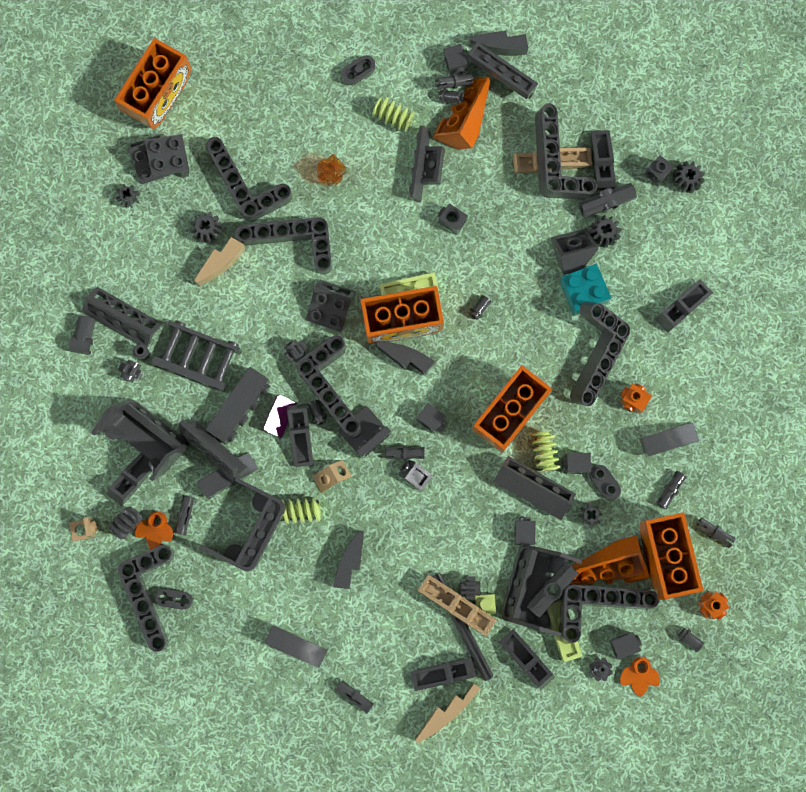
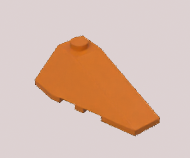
[432,76,491,150]
[569,535,650,585]

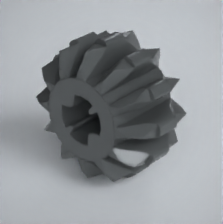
[673,161,705,193]
[190,211,222,243]
[589,215,622,248]
[109,506,142,540]

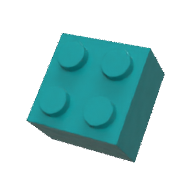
[559,263,611,316]

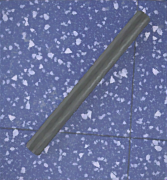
[432,573,493,681]

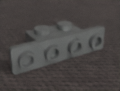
[409,125,445,202]

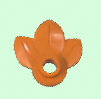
[135,511,173,550]
[620,657,660,697]

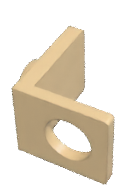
[312,460,352,493]
[69,517,97,541]

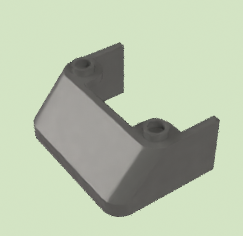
[91,399,189,481]
[199,477,286,572]
[501,545,582,637]

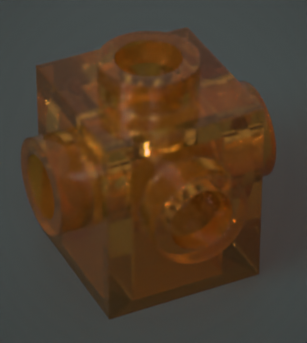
[316,154,347,187]

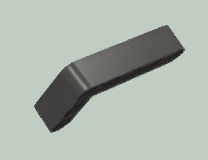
[535,103,597,199]
[206,137,292,222]
[235,217,332,275]
[570,302,630,406]
[297,335,361,438]
[118,545,175,652]
[559,585,660,644]

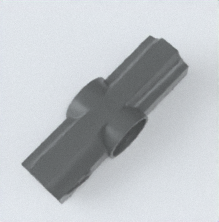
[578,183,637,218]
[527,561,579,618]

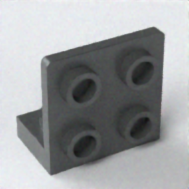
[128,134,173,184]
[145,134,189,178]
[306,279,356,332]
[338,406,392,459]

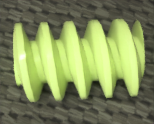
[372,97,415,132]
[530,431,561,473]
[281,498,321,524]

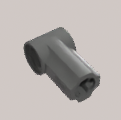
[69,315,96,355]

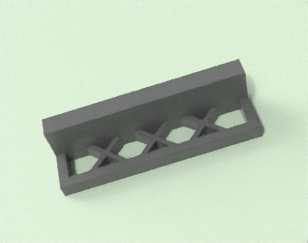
[466,42,538,100]
[82,287,162,347]
[179,419,247,482]

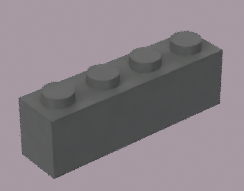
[205,367,271,445]
[493,456,576,520]

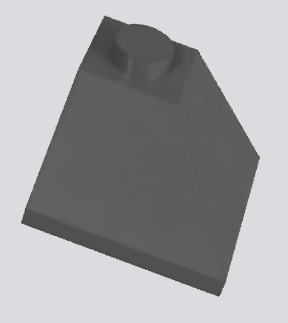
[551,228,598,275]

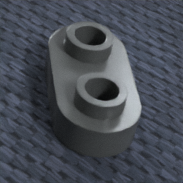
[341,55,375,85]
[589,465,621,500]

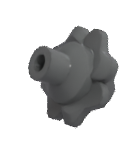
[589,658,613,681]

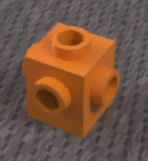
[620,383,653,414]
[697,591,730,620]

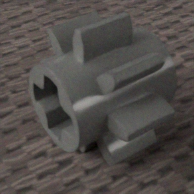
[116,184,140,208]
[284,339,308,363]
[118,360,143,383]
[578,503,603,528]
[460,576,480,600]

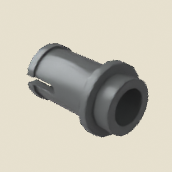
[439,89,464,104]
[469,295,491,320]
[133,344,150,360]
[307,400,327,425]
[678,628,704,652]

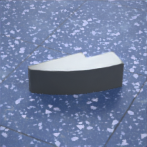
[469,30,529,56]
[591,130,616,190]
[655,279,713,333]
[376,341,435,376]
[287,403,314,467]
[639,423,699,458]
[107,453,151,506]
[197,453,259,499]
[334,531,364,589]
[265,625,328,668]
[499,629,555,690]
[410,657,476,691]

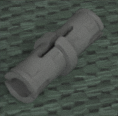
[435,73,473,90]
[386,445,425,461]
[656,470,687,510]
[174,495,195,536]
[695,517,736,548]
[335,680,374,714]

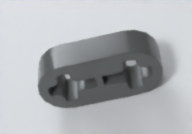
[155,589,193,610]

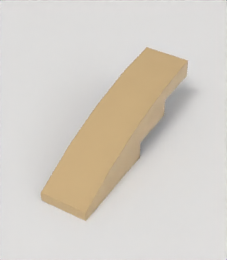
[513,148,592,174]
[418,574,497,637]
[415,683,481,743]

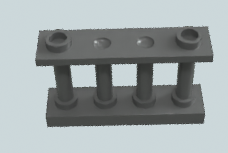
[151,320,242,393]

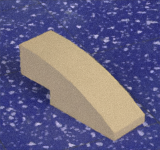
[194,237,246,286]

